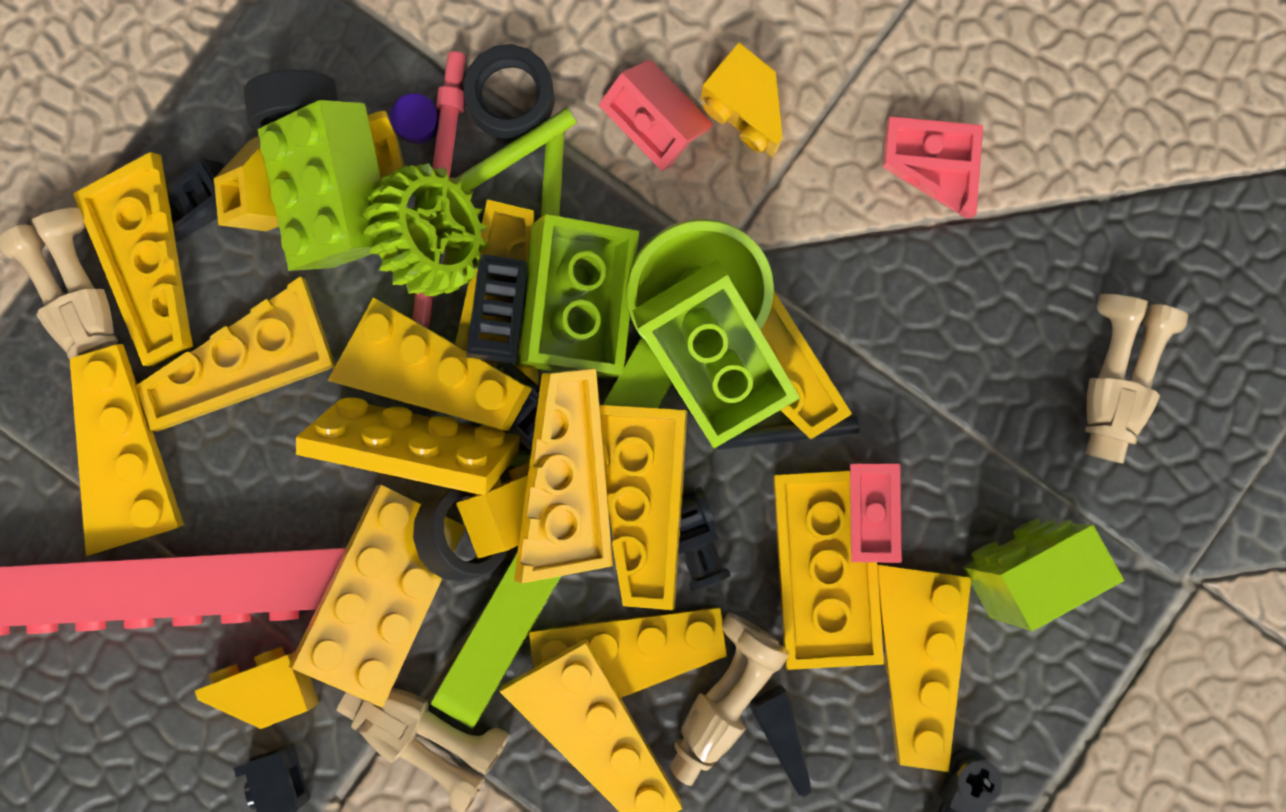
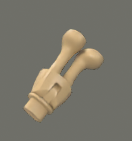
[0,208,118,360]
[1085,294,1189,464]
[670,612,790,786]
[337,688,510,812]

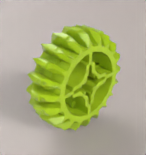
[362,163,489,297]

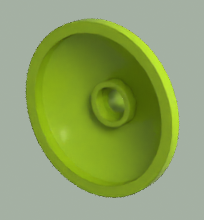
[626,219,774,341]

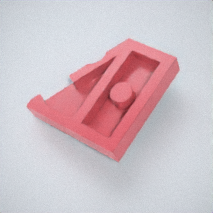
[882,116,984,219]

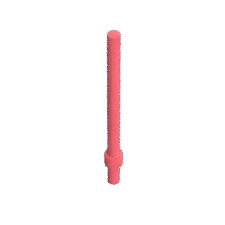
[412,51,466,328]

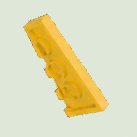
[73,152,193,366]
[327,298,532,431]
[514,369,613,584]
[877,564,971,772]
[529,607,727,698]
[500,638,683,812]

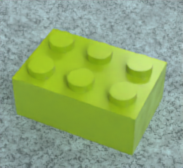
[257,100,381,271]
[515,214,639,379]
[632,259,800,448]
[962,519,1125,631]

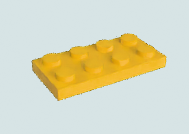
[296,397,520,496]
[773,471,884,670]
[288,485,466,708]

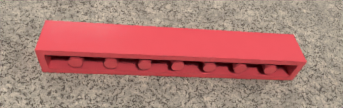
[0,548,346,636]

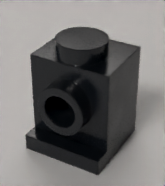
[233,743,310,812]

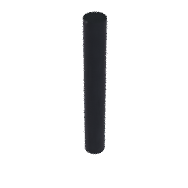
[717,415,859,450]

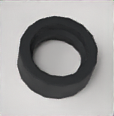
[463,44,555,141]
[243,69,338,131]
[413,488,507,581]

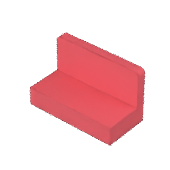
[598,60,713,172]
[850,464,903,563]

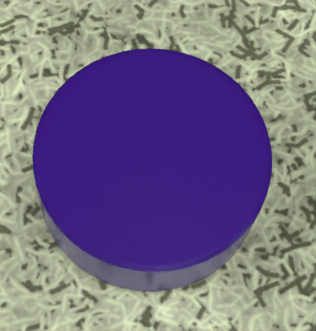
[390,94,439,144]

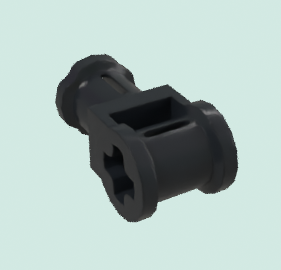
[678,486,731,591]
[938,748,1002,812]

